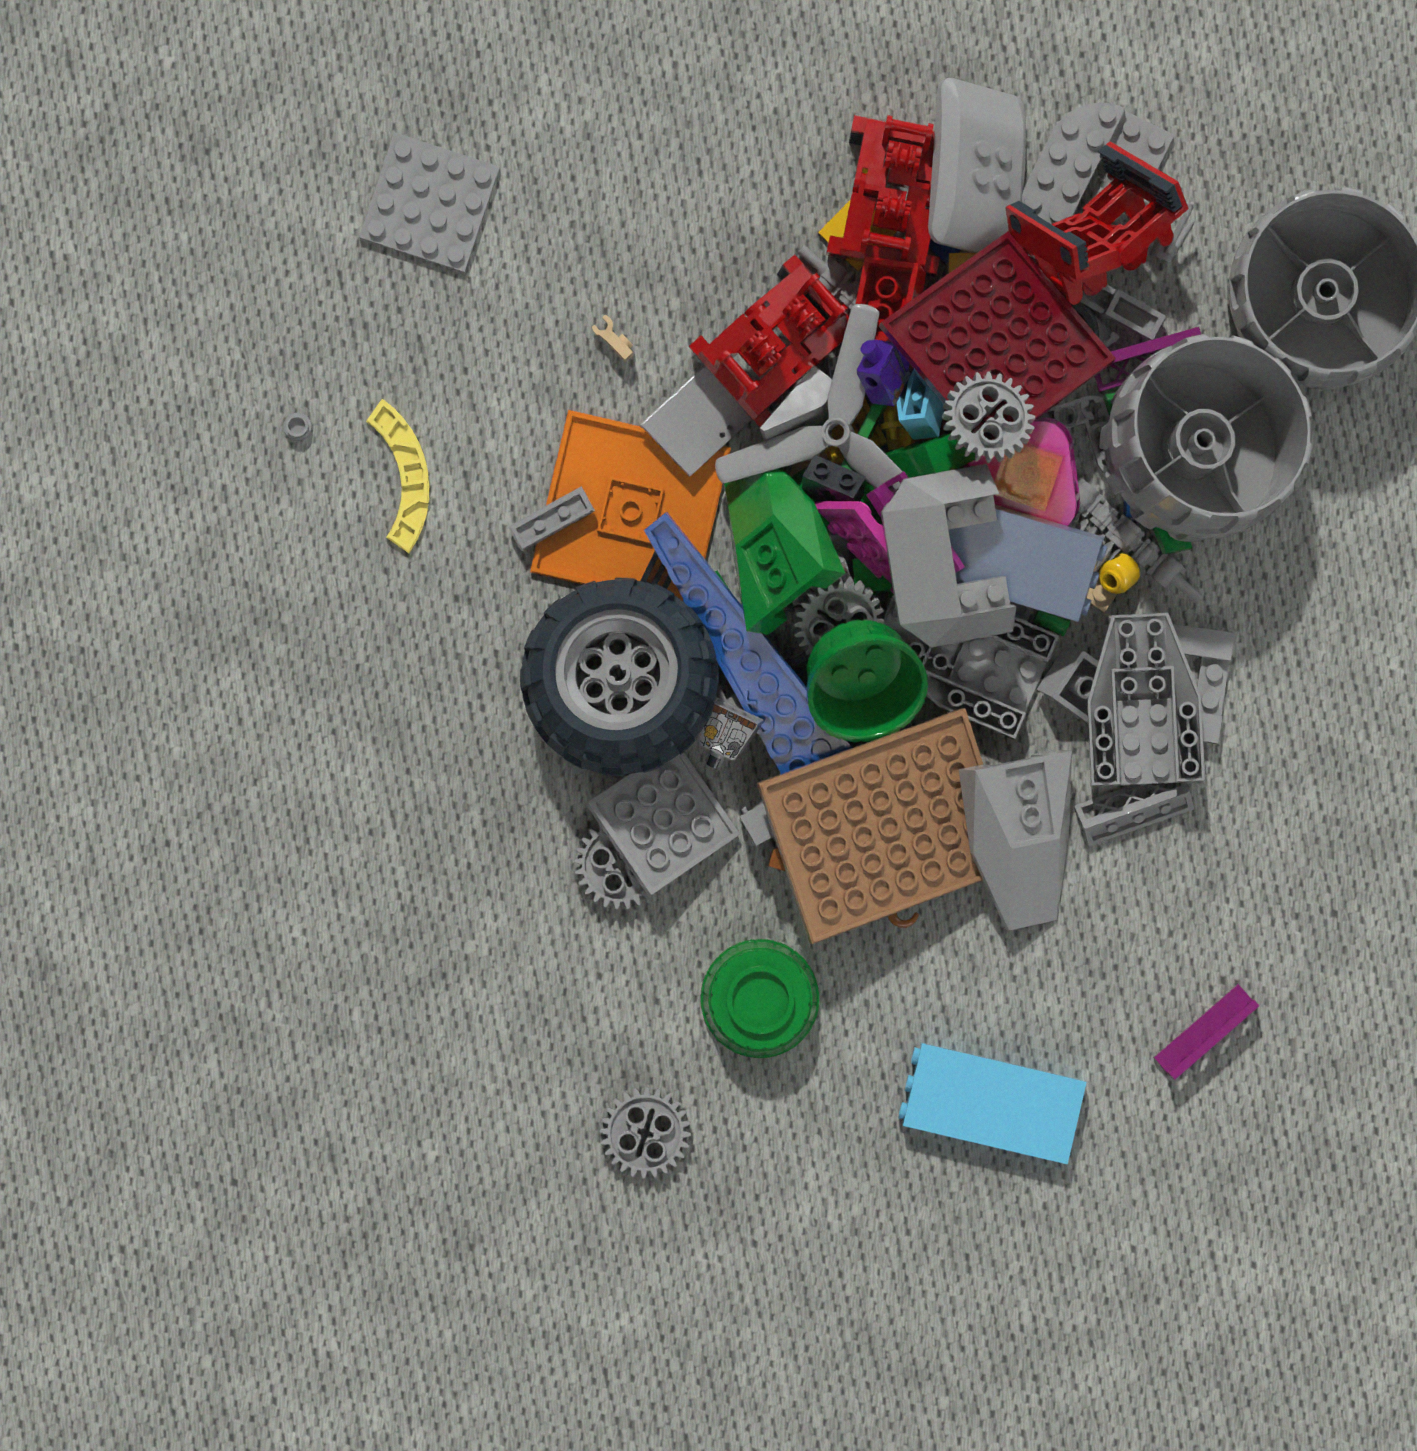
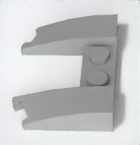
[1173,624,1235,744]

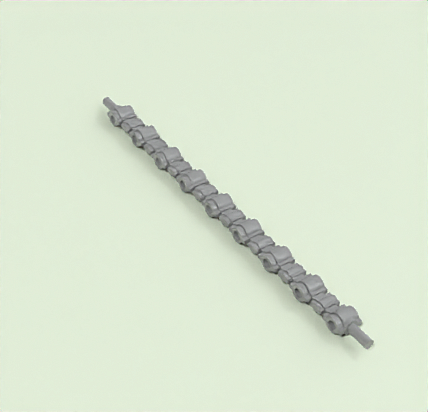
[798,245,1202,603]

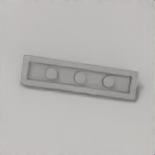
[1074,782,1194,846]

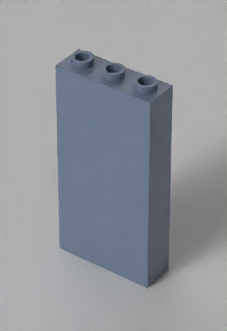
[949,505,1108,622]

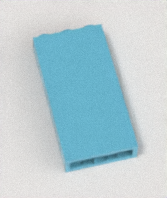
[898,1043,1087,1164]

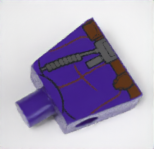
[857,340,914,407]

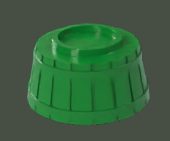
[807,620,928,742]
[700,939,820,1058]

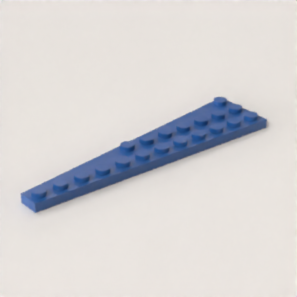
[644,512,855,775]

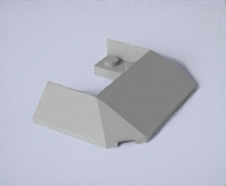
[881,464,1016,647]

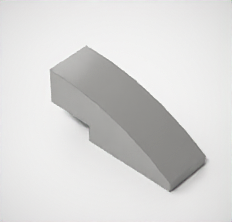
[1080,285,1166,340]

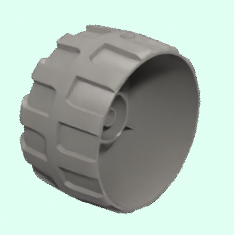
[1227,187,1417,390]
[1100,334,1312,542]

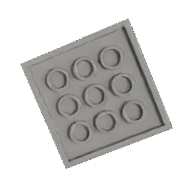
[359,132,500,273]
[586,753,740,897]

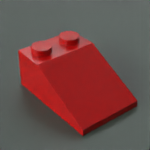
[855,256,926,342]

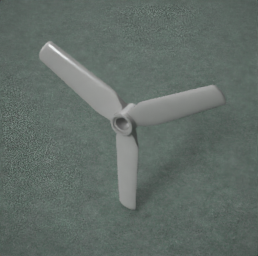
[715,304,903,492]

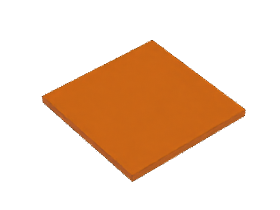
[530,410,731,602]

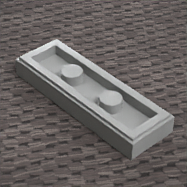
[508,486,595,552]

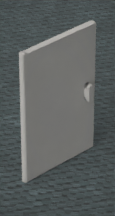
[640,357,756,477]

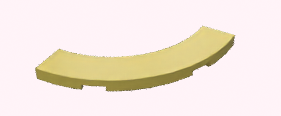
[366,399,430,554]

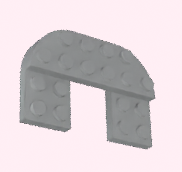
[1022,103,1174,273]

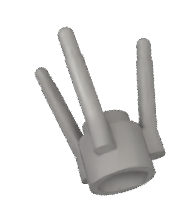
[1149,202,1195,263]

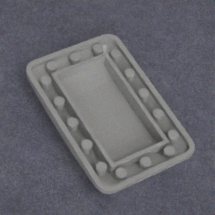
[928,78,1026,253]

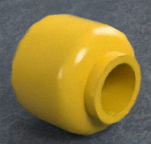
[1098,553,1140,594]

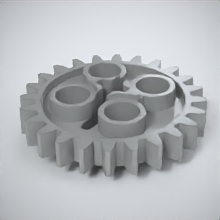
[942,372,1035,463]
[792,577,884,655]
[574,825,650,910]
[600,1087,691,1179]

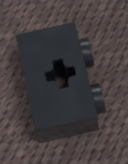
[802,455,866,501]

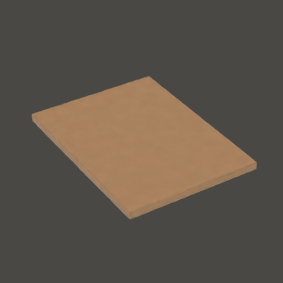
[757,708,984,944]

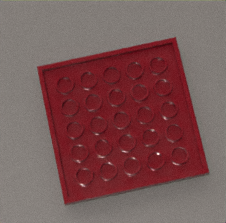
[879,231,1116,440]

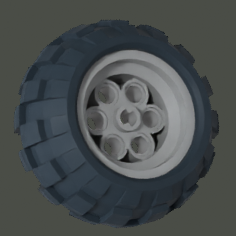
[520,578,719,776]

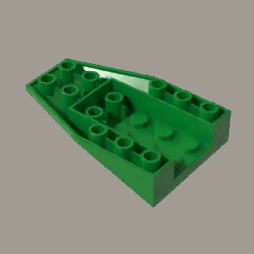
[724,467,845,635]

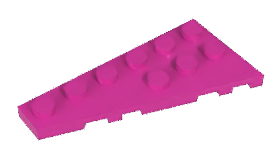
[814,501,894,594]

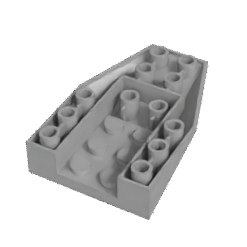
[883,595,1059,740]
[1087,613,1205,787]
[959,750,1072,931]

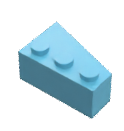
[896,369,944,440]

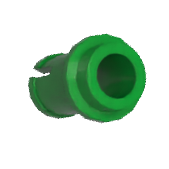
[1033,610,1070,637]

